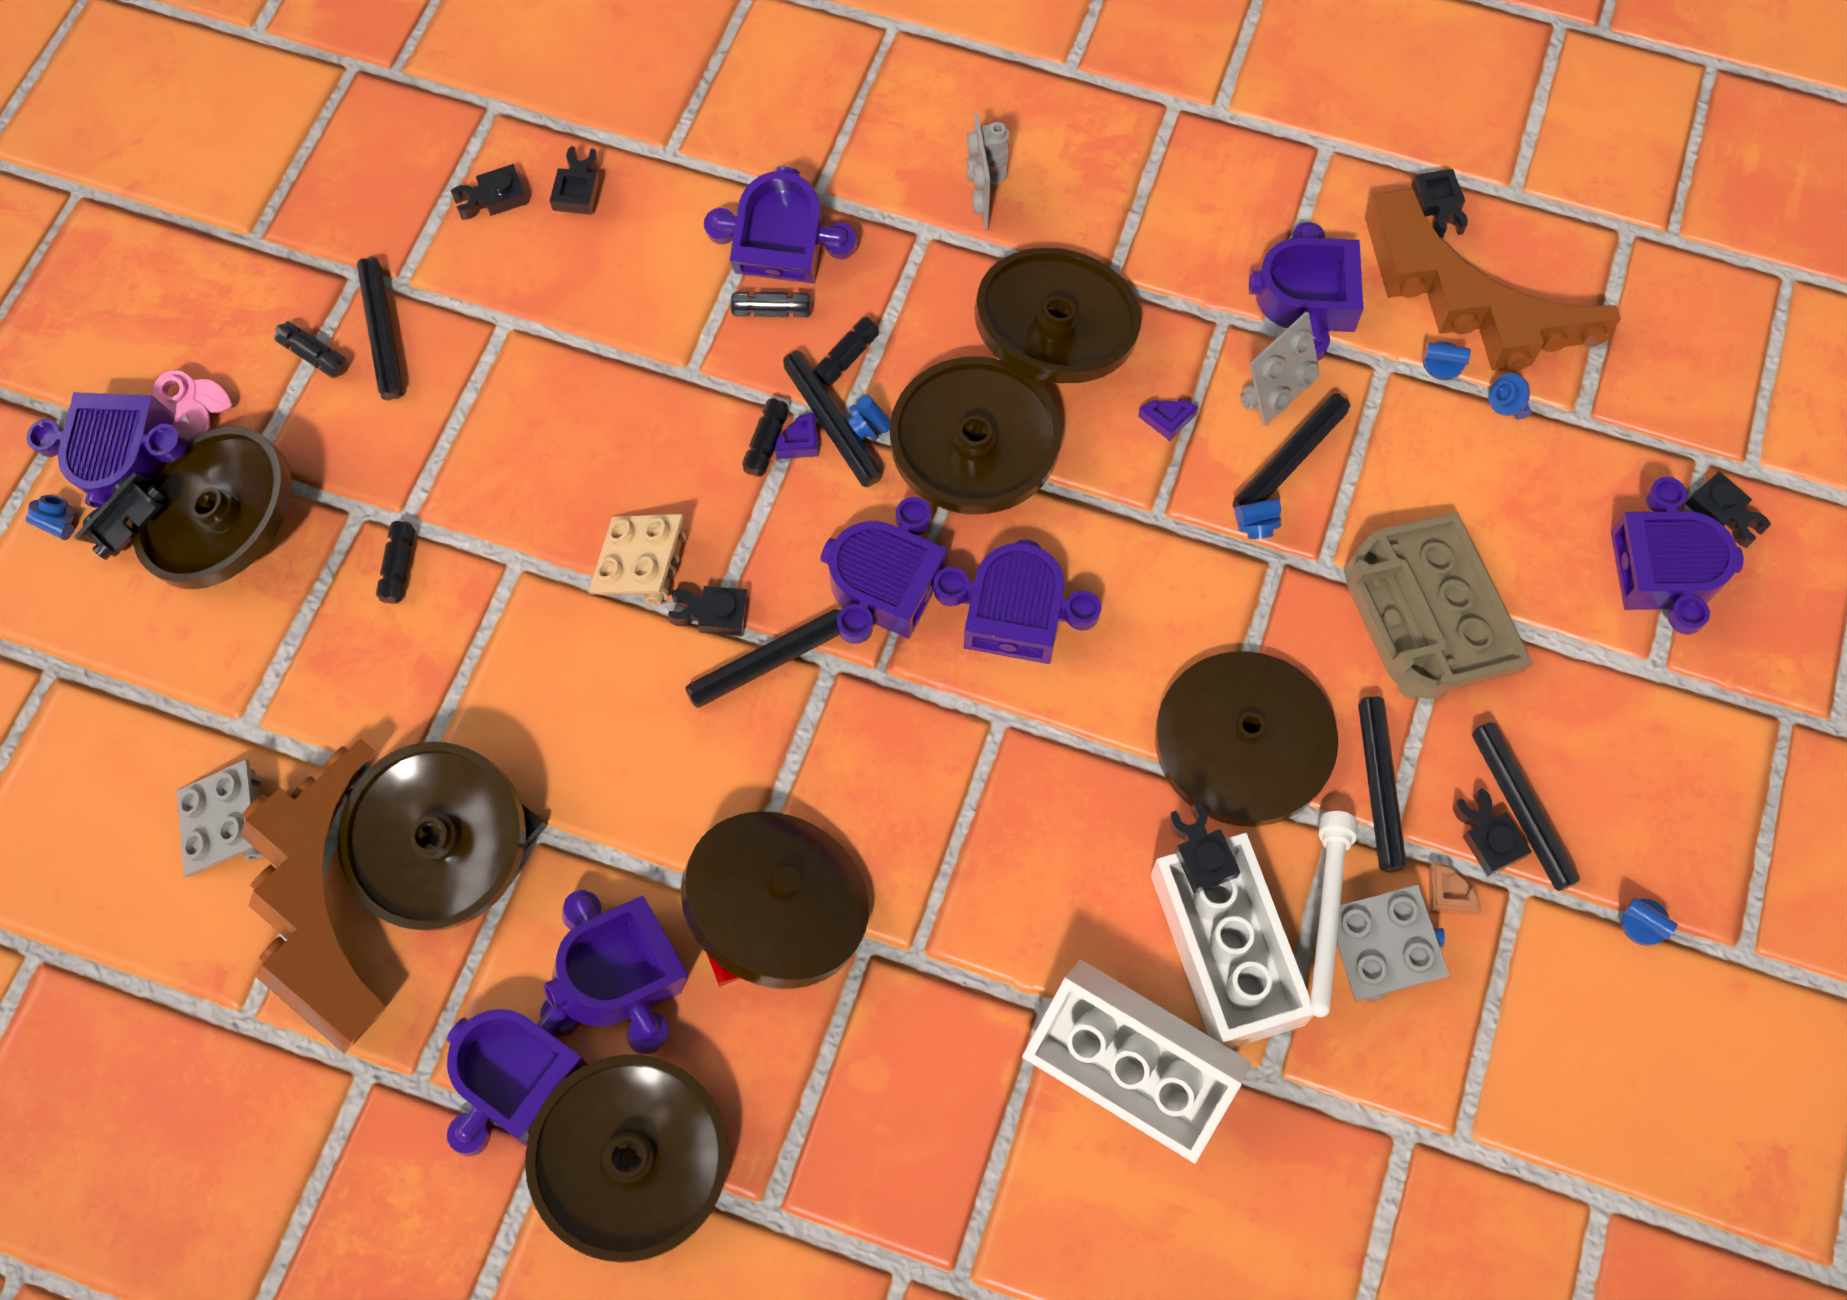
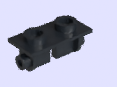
[74,472,166,560]

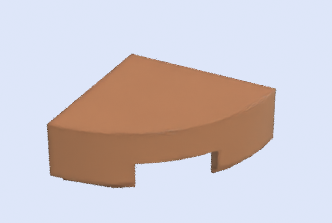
[1428,862,1481,915]

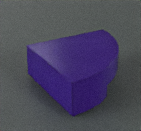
[1138,399,1199,441]
[775,412,818,459]

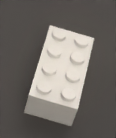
[1151,833,1314,1049]
[1022,959,1252,1164]

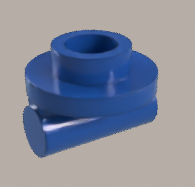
[1423,341,1471,380]
[1489,373,1532,420]
[847,395,891,441]
[26,495,76,540]
[1235,498,1282,539]
[1621,897,1678,946]

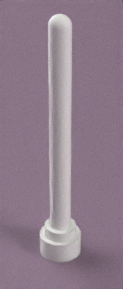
[1310,811,1358,1017]

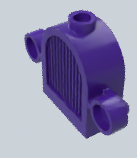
[704,166,857,284]
[1249,222,1364,361]
[26,392,187,509]
[1611,477,1744,635]
[820,497,947,644]
[934,540,1101,664]
[543,890,688,1055]
[446,999,588,1156]

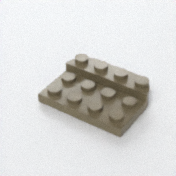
[1344,512,1533,699]

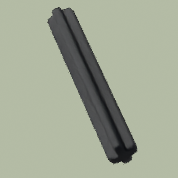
[357,256,403,401]
[783,350,882,488]
[1232,393,1350,510]
[685,609,841,708]
[1358,696,1407,872]
[1472,722,1580,891]

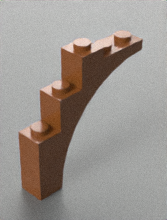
[1365,189,1621,371]
[240,739,386,1054]

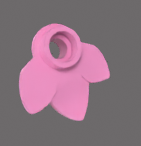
[153,370,233,441]

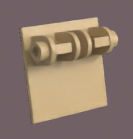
[588,514,686,606]

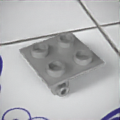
[966,114,1009,230]
[1240,312,1320,426]
[177,759,264,877]
[1337,885,1450,1002]

